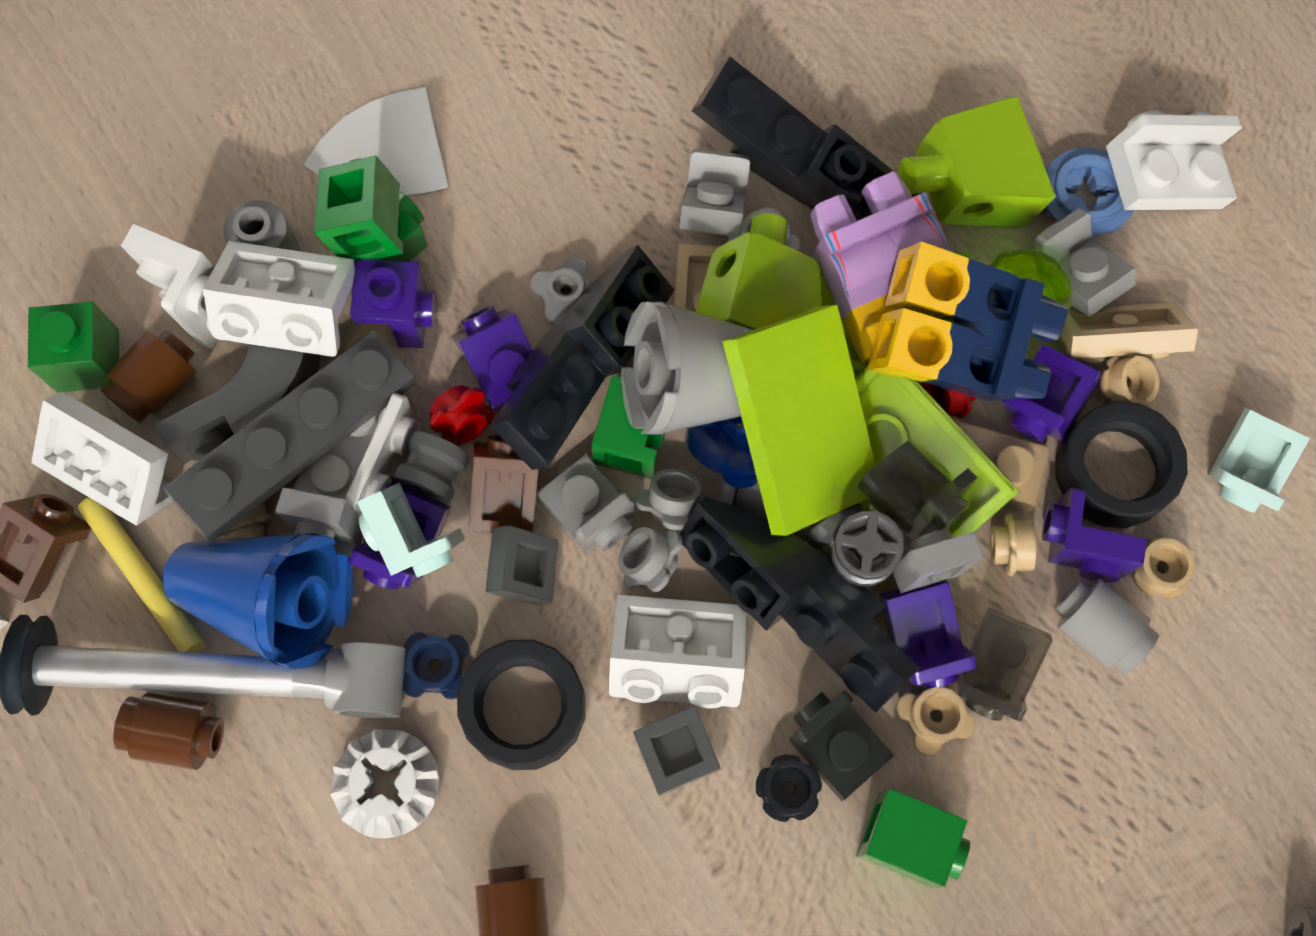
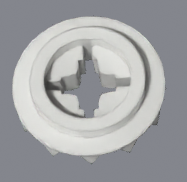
[330,729,440,838]

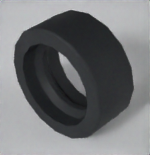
[1055,401,1188,528]
[457,639,585,770]

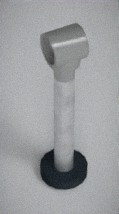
[0,615,406,719]

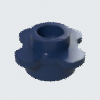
[403,632,470,700]

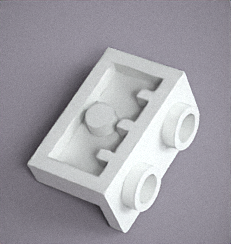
[1106,110,1242,210]
[121,224,218,349]
[202,241,355,357]
[31,391,173,526]
[293,393,418,515]
[609,595,747,709]

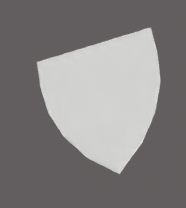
[304,86,449,196]

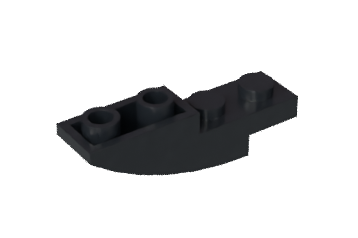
[691,56,921,221]
[490,245,675,471]
[680,497,919,713]

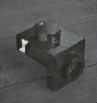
[858,440,978,541]
[957,607,1053,722]

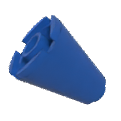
[163,533,354,669]

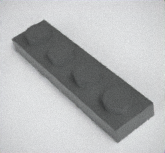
[164,330,415,543]

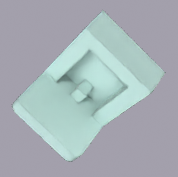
[1208,408,1310,513]
[357,483,465,577]

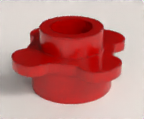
[429,385,495,447]

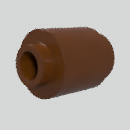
[100,329,196,424]
[113,692,224,770]
[475,865,550,936]

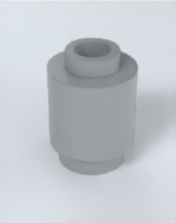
[223,200,300,251]
[1055,578,1159,674]

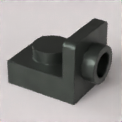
[789,690,894,801]

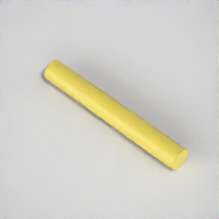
[77,497,206,653]

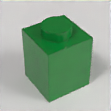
[28,301,119,393]
[856,788,971,888]

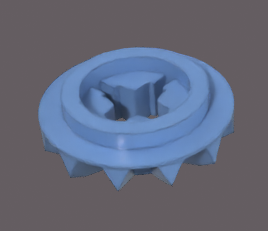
[1046,148,1134,239]

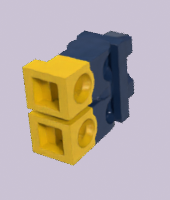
[867,241,1068,401]

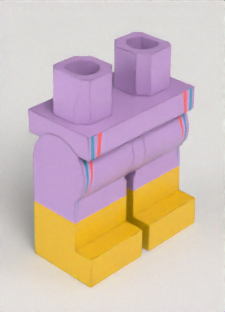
[810,171,953,364]

